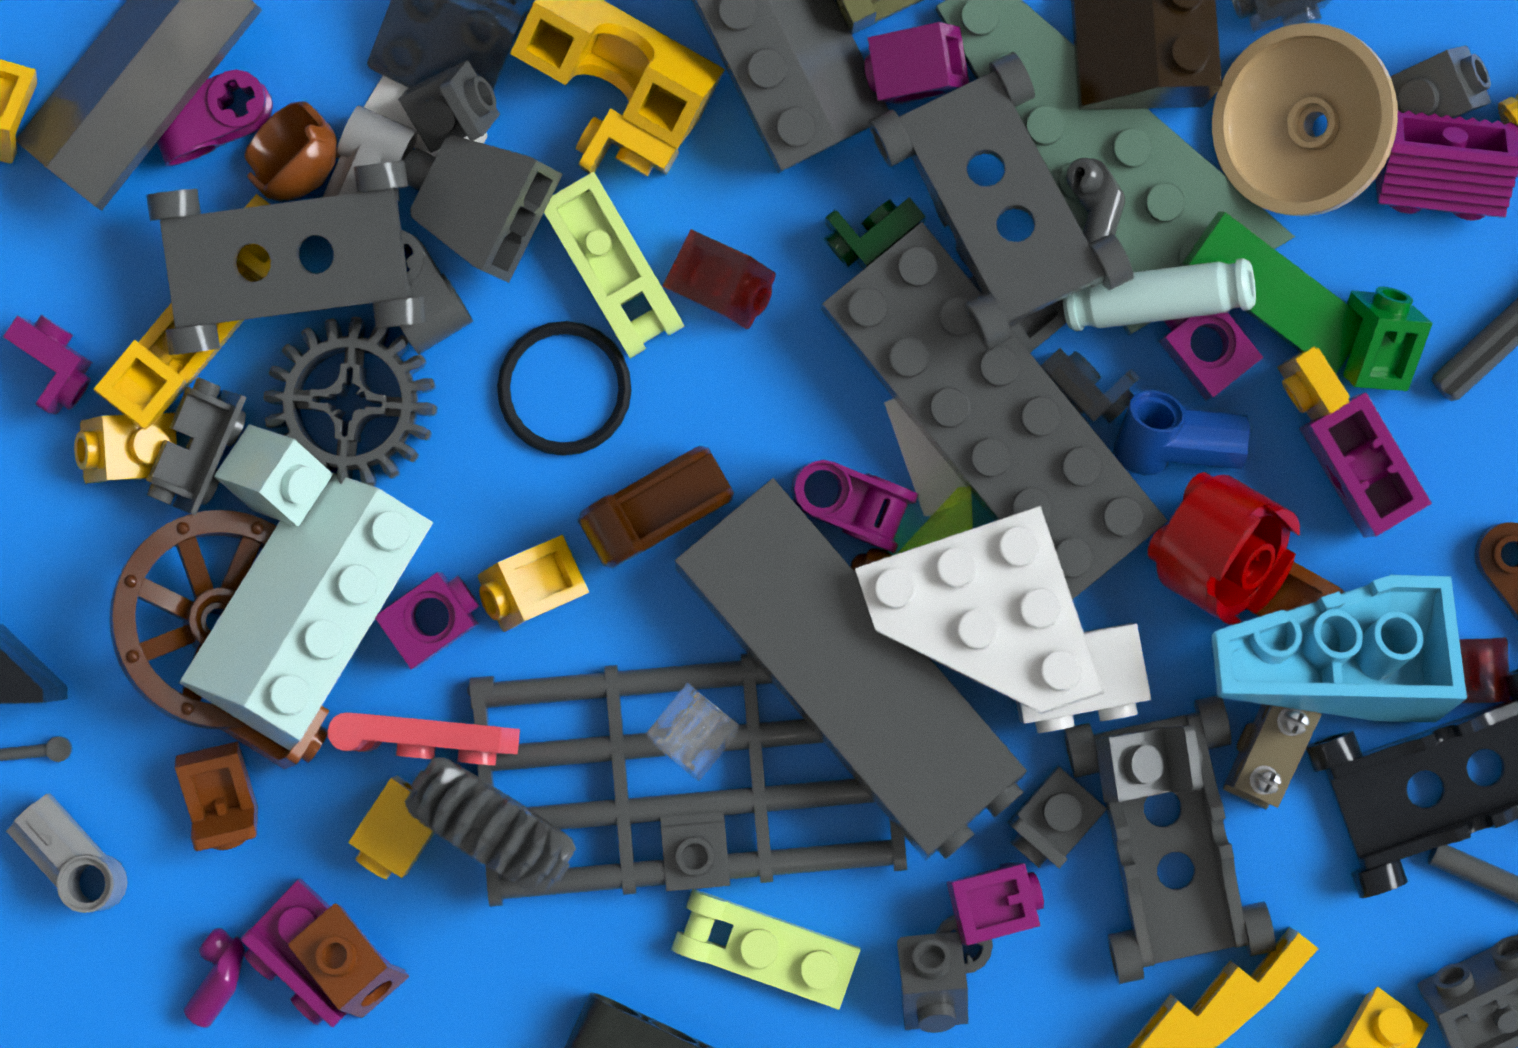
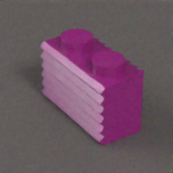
[1376,110,1518,221]

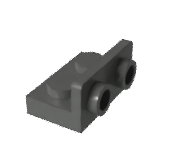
[1417,935,1518,1048]

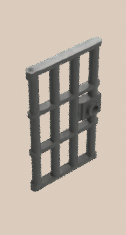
[467,653,907,907]

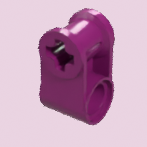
[157,69,273,166]
[791,460,919,554]

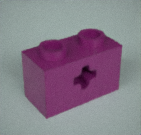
[1299,392,1432,538]

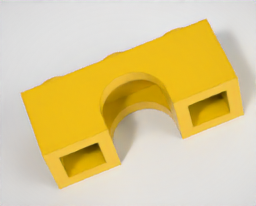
[510,0,725,149]

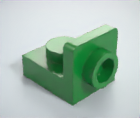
[1343,286,1433,391]

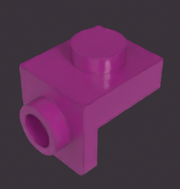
[3,314,93,415]

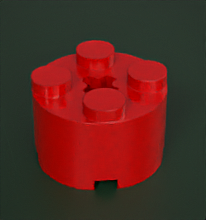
[1148,472,1300,625]

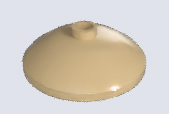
[1212,23,1398,217]

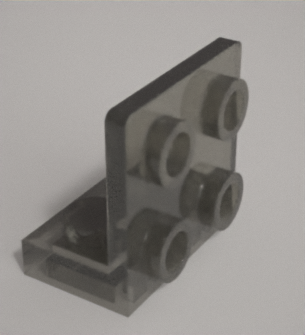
[367,0,535,92]

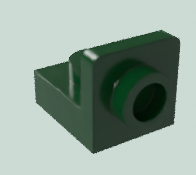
[824,197,926,270]

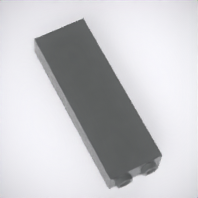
[675,478,1027,861]

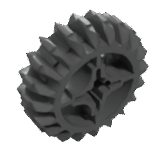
[263,317,438,487]
[405,758,576,894]

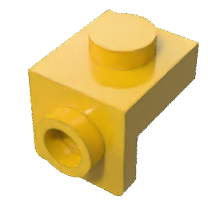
[74,413,177,483]
[1332,986,1429,1048]

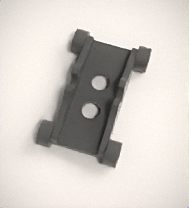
[868,52,1134,350]
[146,161,427,355]
[1064,695,1276,984]

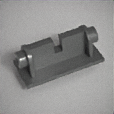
[146,377,247,515]

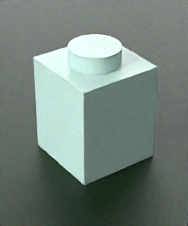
[214,424,333,527]

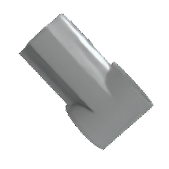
[322,105,418,198]
[6,793,128,913]

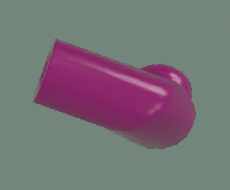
[184,928,245,1028]

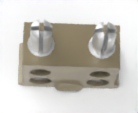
[1223,704,1322,810]

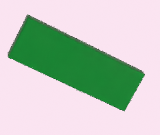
[1182,211,1363,374]

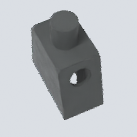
[404,135,563,283]

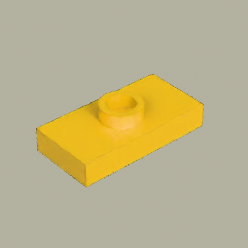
[1277,347,1350,420]

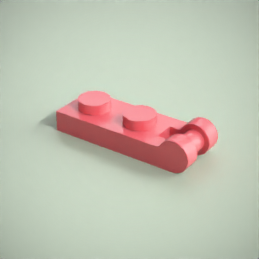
[328,712,520,766]

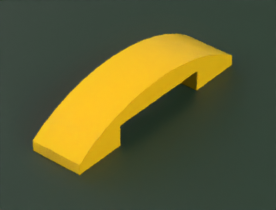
[94,194,271,430]

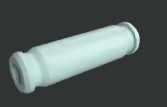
[1063,258,1256,331]

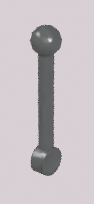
[0,736,73,762]

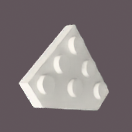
[855,506,1104,714]

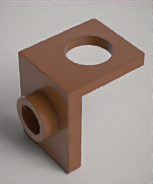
[288,903,409,1018]

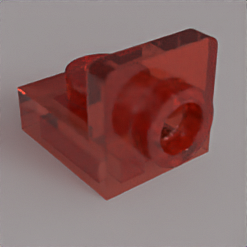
[662,229,776,329]

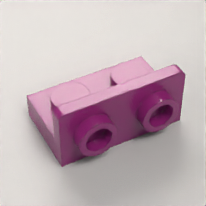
[240,878,389,1027]

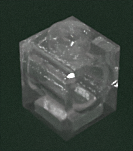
[646,683,739,782]

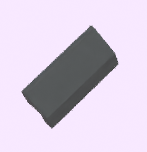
[16,0,262,211]

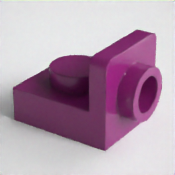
[946,862,1044,946]

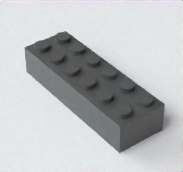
[821,222,1168,600]

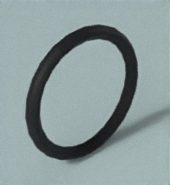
[497,321,632,456]

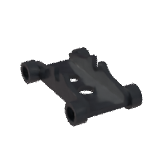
[1306,669,1518,898]

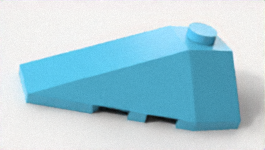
[1211,575,1467,722]

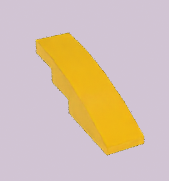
[1127,927,1319,1048]

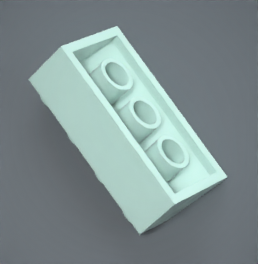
[179,472,434,751]

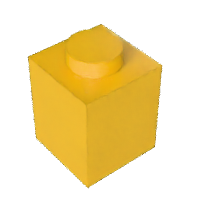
[348,775,435,880]

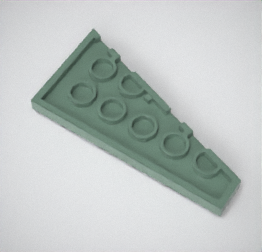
[935,0,1295,335]

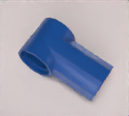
[1113,390,1251,475]

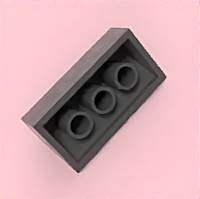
[692,0,889,174]

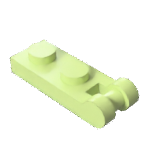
[544,171,685,358]
[671,889,861,1010]

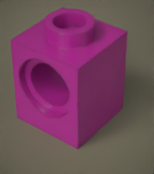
[865,22,969,104]
[1158,312,1264,401]
[375,572,480,669]

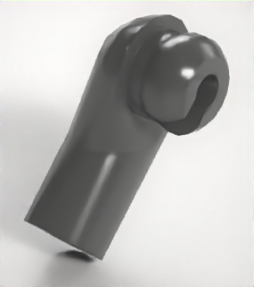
[1066,158,1125,243]

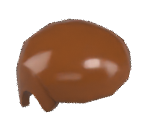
[244,101,337,202]

